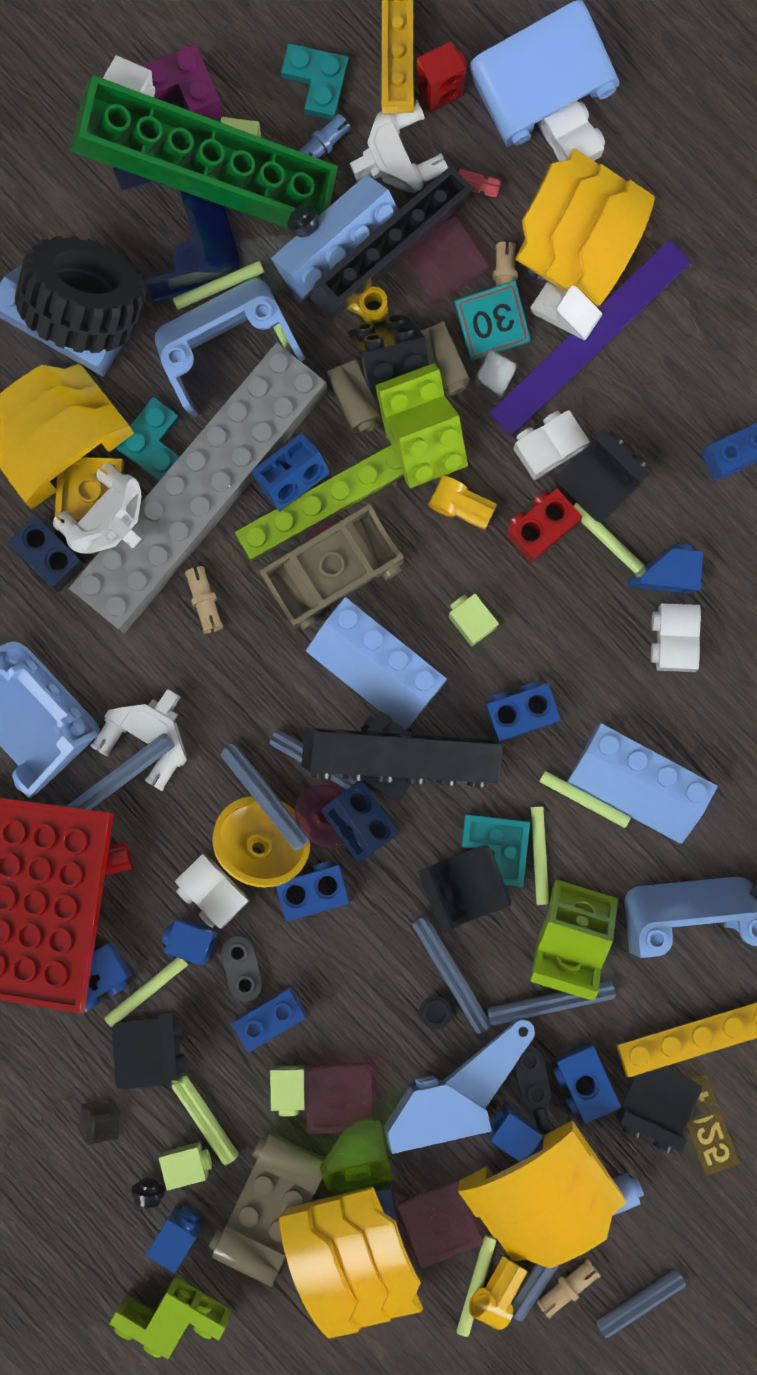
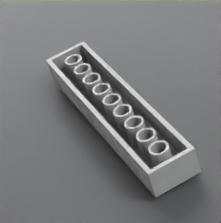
[69,343,328,634]

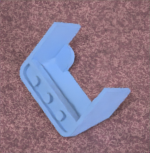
[155,279,306,418]

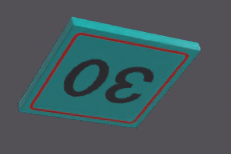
[454,280,531,361]

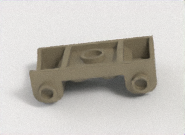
[327,321,469,435]
[259,504,404,631]
[208,1130,330,1287]

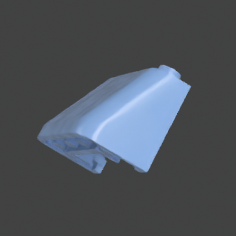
[469,0,619,148]
[0,641,100,798]
[624,877,757,958]

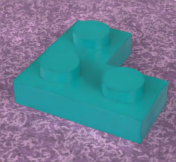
[281,43,349,120]
[115,397,180,482]
[461,814,530,887]

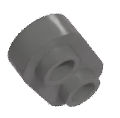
[222,936,263,1002]

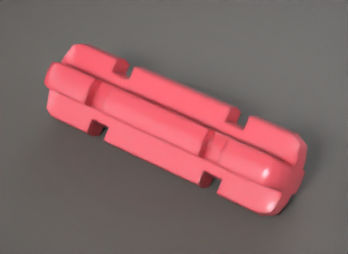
[447,165,501,197]

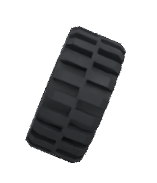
[15,236,146,353]

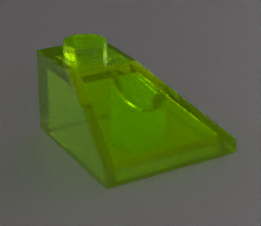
[320,1119,394,1195]

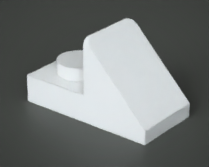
[530,282,602,341]

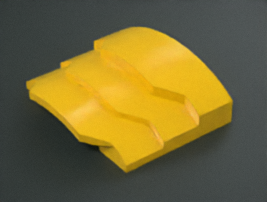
[515,148,655,307]
[0,364,134,510]
[458,1121,626,1269]
[279,1186,423,1339]

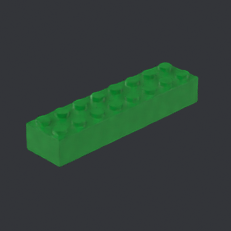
[70,75,338,228]

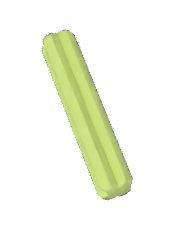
[172,1076,238,1165]

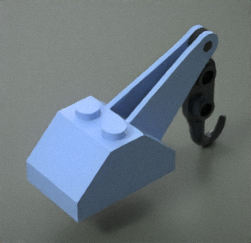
[383,1019,575,1154]

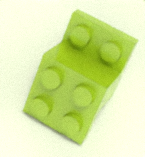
[375,363,468,488]
[530,879,618,1001]
[109,1276,231,1359]

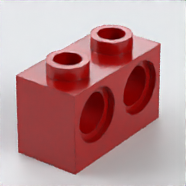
[416,41,468,112]
[506,488,582,563]

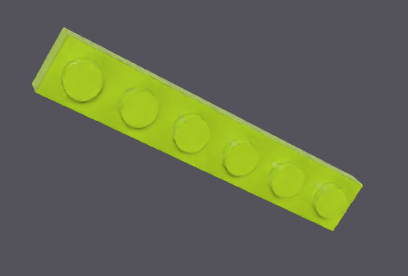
[235,444,404,562]

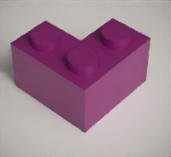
[142,44,223,120]

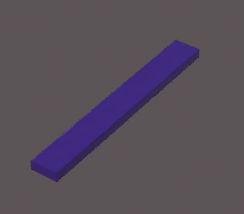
[489,240,691,437]

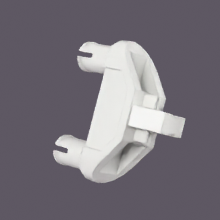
[350,99,448,193]
[53,463,141,553]
[90,689,187,791]

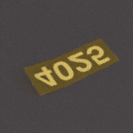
[687,1073,740,1176]

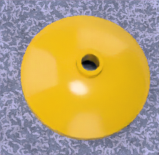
[212,796,310,887]

